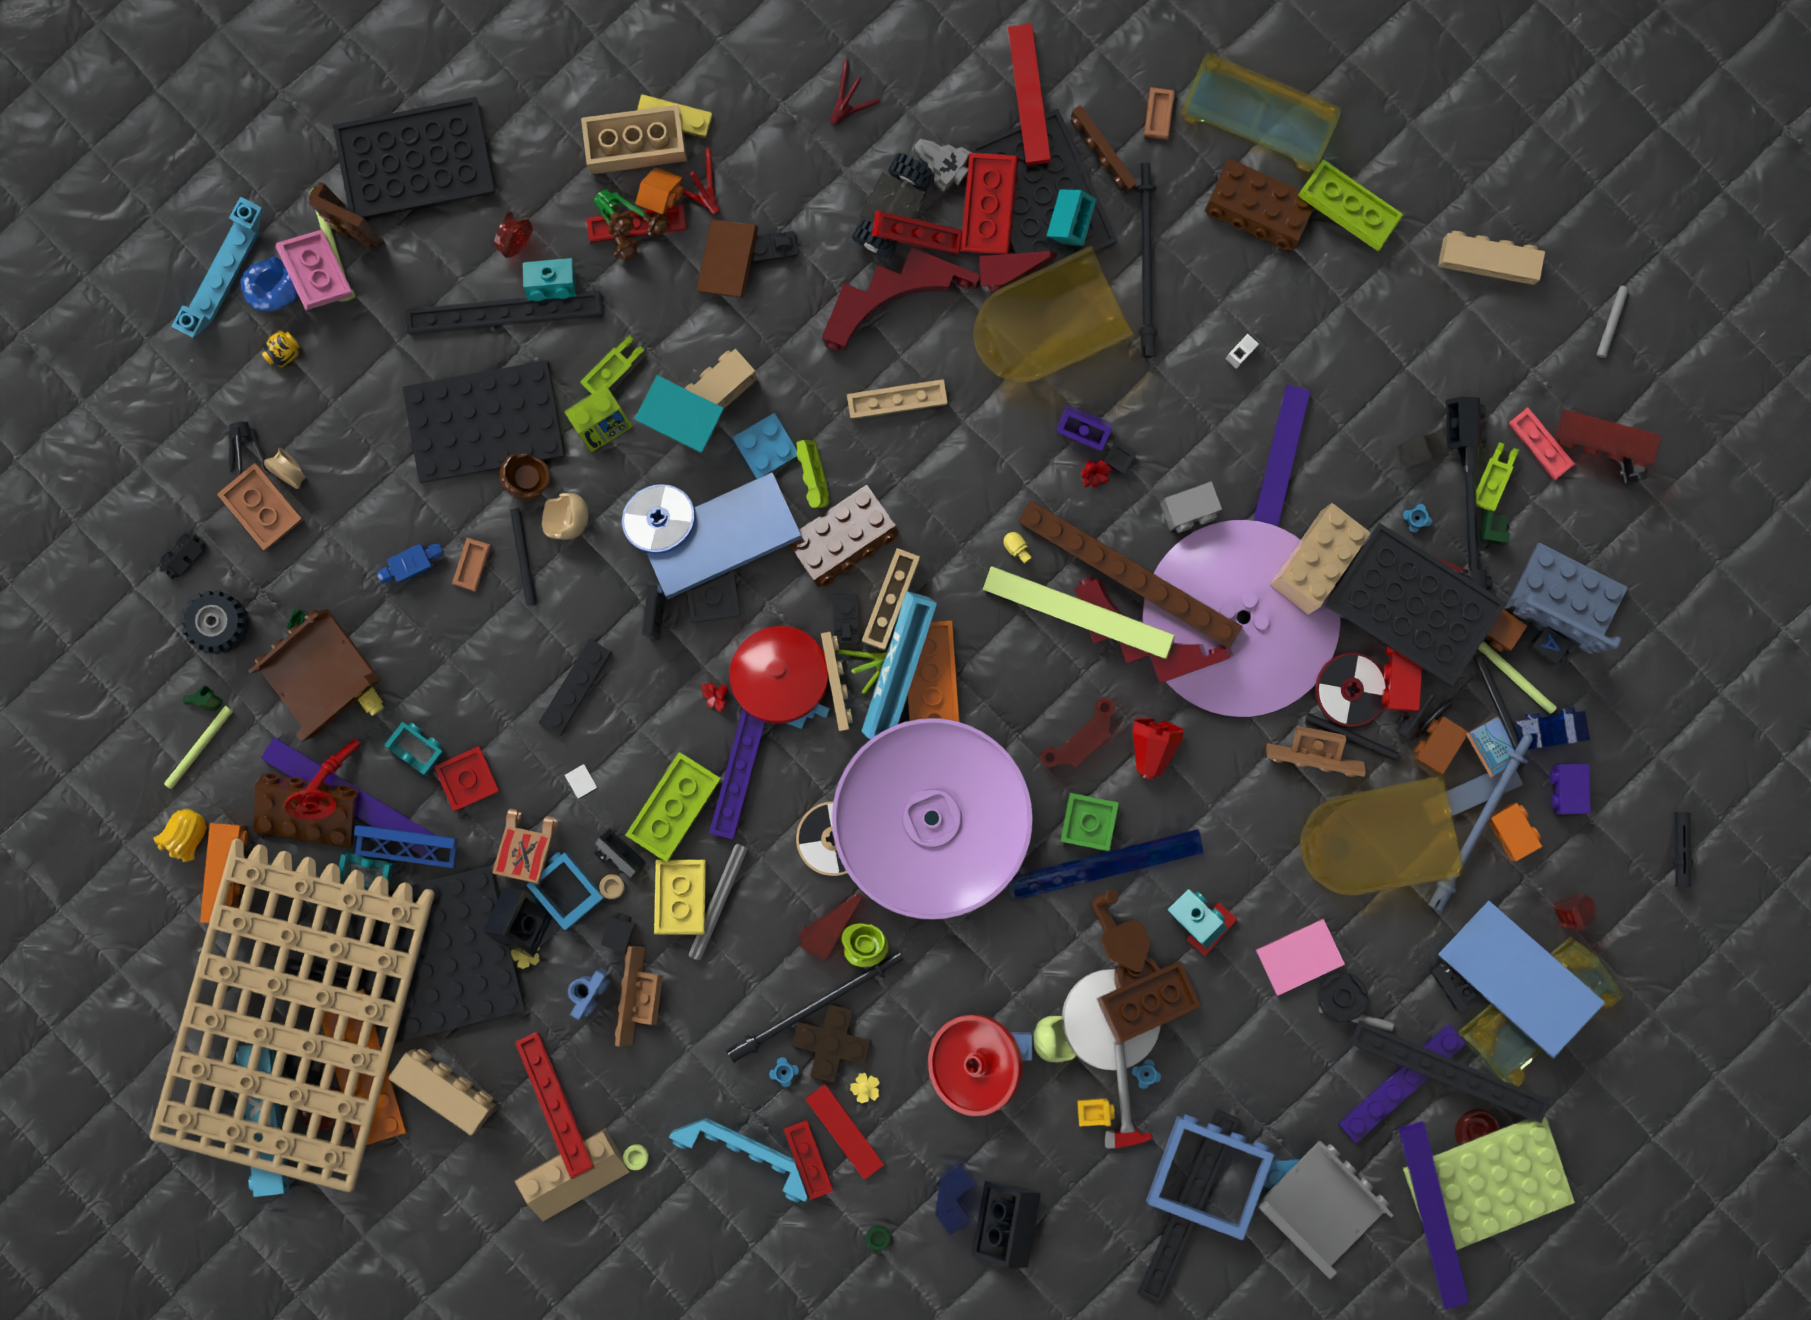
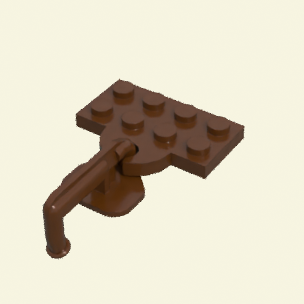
[1092,889,1201,1045]

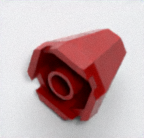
[1132,718,1184,779]

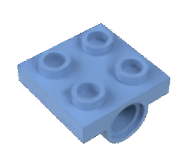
[568,968,611,1020]

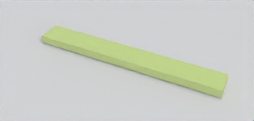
[983,566,1175,659]

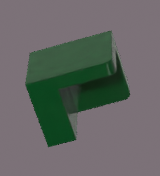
[1479,510,1510,545]

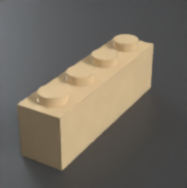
[1438,231,1545,285]
[862,548,920,651]

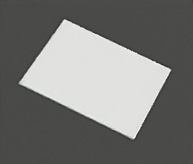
[565,764,597,798]

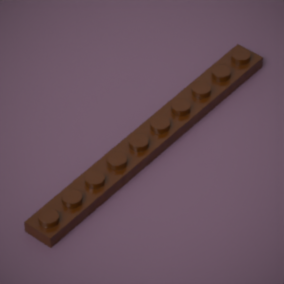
[1018,500,1243,648]

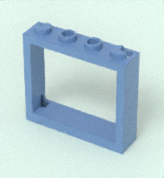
[1146,1114,1274,1240]

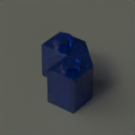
[1516,707,1590,750]
[935,1160,976,1235]

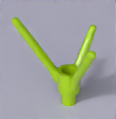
[838,649,887,694]

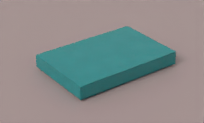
[635,375,724,453]

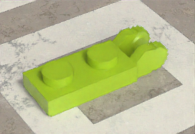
[580,335,644,394]
[796,440,830,508]
[1476,442,1519,513]

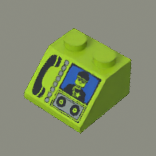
[565,385,633,453]

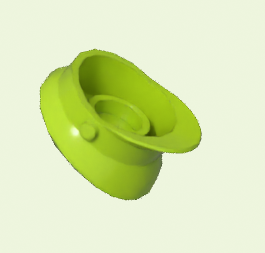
[842,923,888,967]

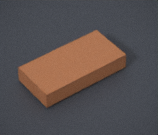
[1144,87,1175,140]
[452,538,492,592]

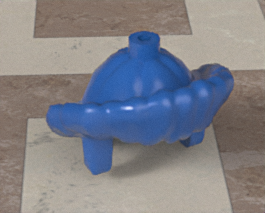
[240,256,299,312]

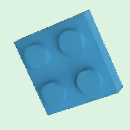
[732,413,797,479]

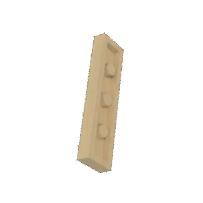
[847,379,948,420]
[821,632,853,731]

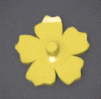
[511,947,540,969]
[850,1073,880,1104]

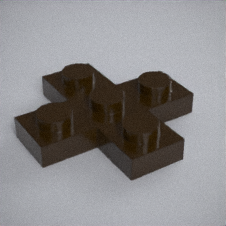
[792,1003,870,1083]

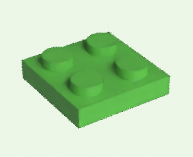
[1060,793,1119,851]

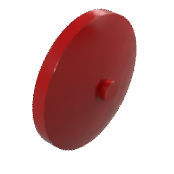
[730,626,829,724]
[928,1014,1023,1116]

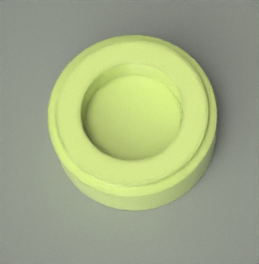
[623,1144,649,1170]

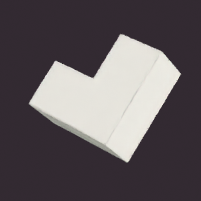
[1226,334,1259,369]

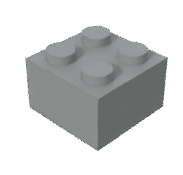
[1160,481,1222,533]

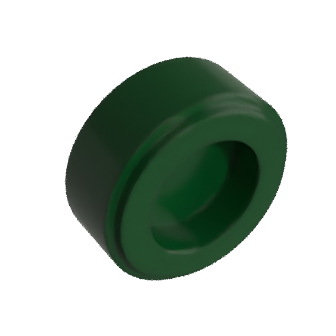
[866,1225,891,1251]

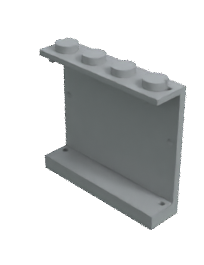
[1256,1140,1393,1279]

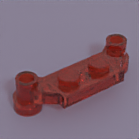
[1039,697,1115,768]

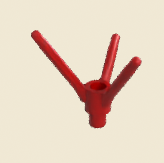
[682,148,720,215]

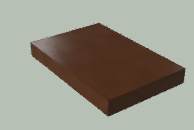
[696,220,758,298]

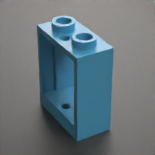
[527,852,605,931]

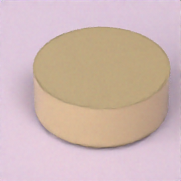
[599,874,625,899]

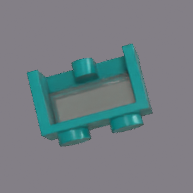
[384,722,444,777]
[339,852,396,891]

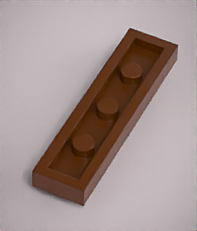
[1070,104,1137,194]

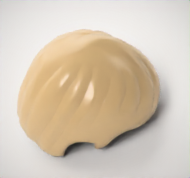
[542,493,589,539]

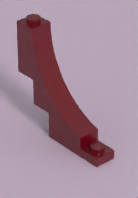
[822,248,980,352]
[1074,576,1234,683]

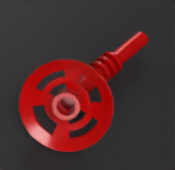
[285,739,360,821]

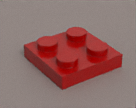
[434,746,500,812]

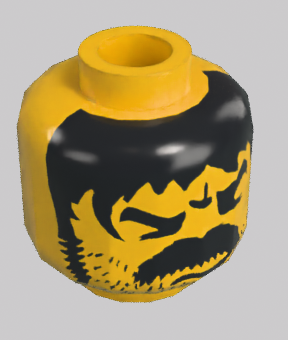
[262,331,300,367]

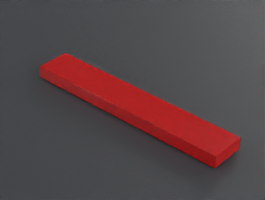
[1008,23,1051,166]
[515,1031,595,1179]

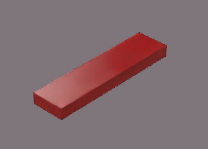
[586,205,687,243]
[872,211,962,255]
[805,1083,884,1180]

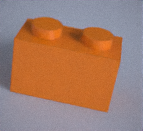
[635,167,683,214]
[1488,803,1542,861]

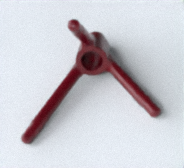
[829,59,879,126]

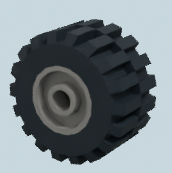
[180,590,249,654]

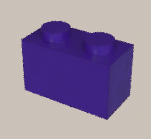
[1056,404,1112,451]
[1550,764,1591,814]

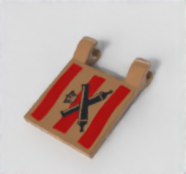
[492,809,559,884]

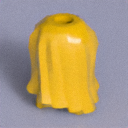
[154,809,207,862]

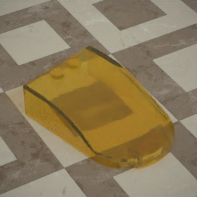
[1300,775,1464,895]

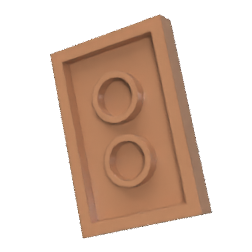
[217,463,304,551]

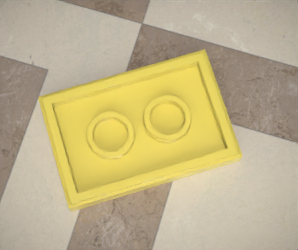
[654,860,706,935]

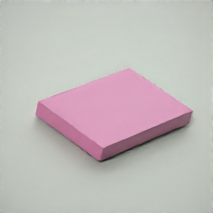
[276,230,353,310]
[1256,919,1345,996]

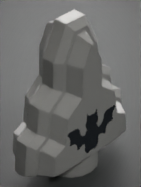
[915,139,971,192]

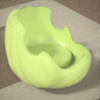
[1033,1016,1076,1062]

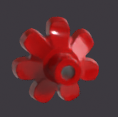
[1081,460,1112,488]
[701,683,729,712]

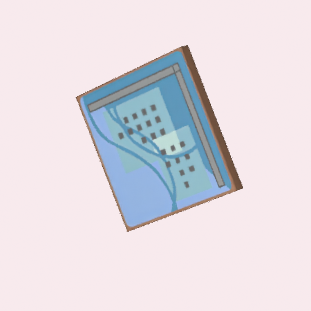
[1466,716,1516,777]

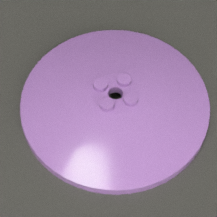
[1142,520,1340,717]
[832,718,1032,919]

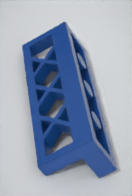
[354,825,459,868]

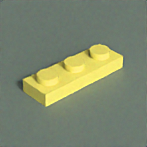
[637,94,713,138]

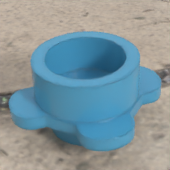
[1403,504,1432,533]
[769,1057,799,1087]
[1132,1059,1161,1089]

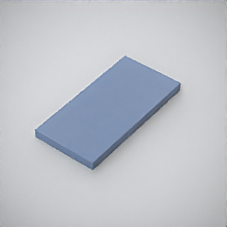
[647,473,802,599]
[1438,901,1605,1059]

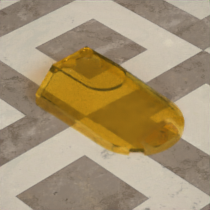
[974,246,1134,383]

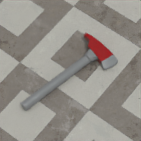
[1105,1042,1153,1148]

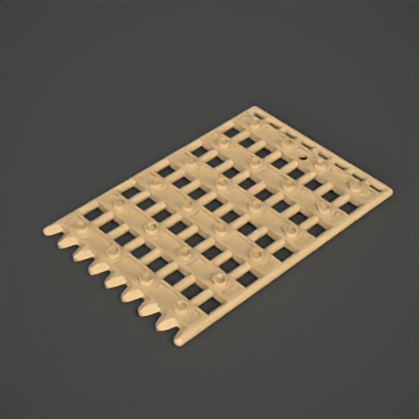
[150,838,434,1192]

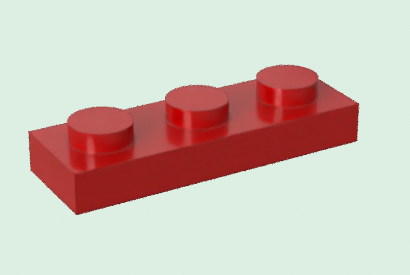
[783,1120,834,1200]

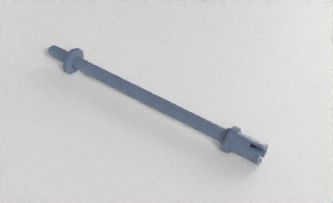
[1428,734,1533,912]

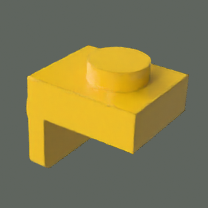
[1077,1098,1115,1126]

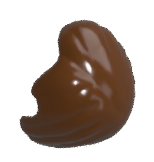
[499,453,551,500]

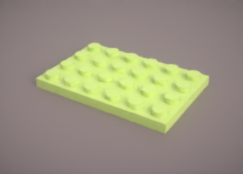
[1403,1116,1575,1250]

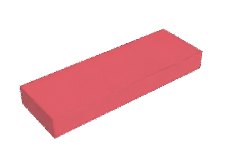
[1508,408,1575,480]

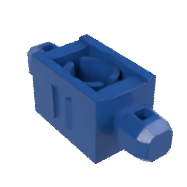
[377,544,444,583]

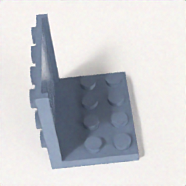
[1505,543,1628,654]

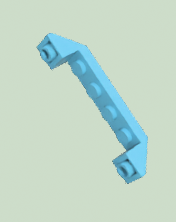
[171,197,263,338]
[669,1118,808,1203]

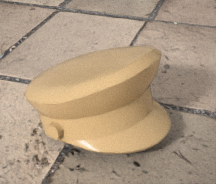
[264,448,306,489]

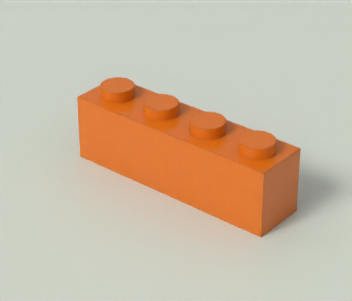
[200,823,249,923]

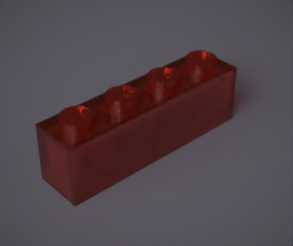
[1555,410,1663,468]

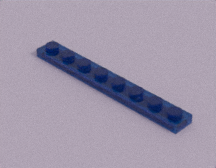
[1008,829,1203,901]

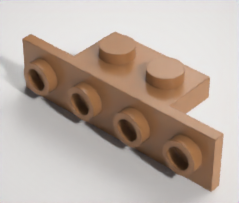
[1266,726,1366,777]
[615,946,663,1046]

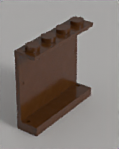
[249,609,381,742]

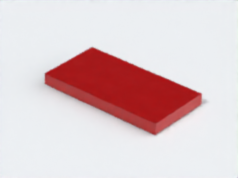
[960,153,1019,255]

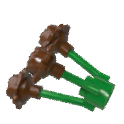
[593,189,669,261]

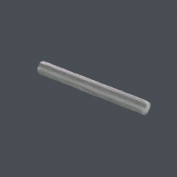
[689,844,747,960]

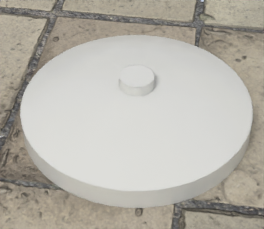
[1062,969,1161,1070]

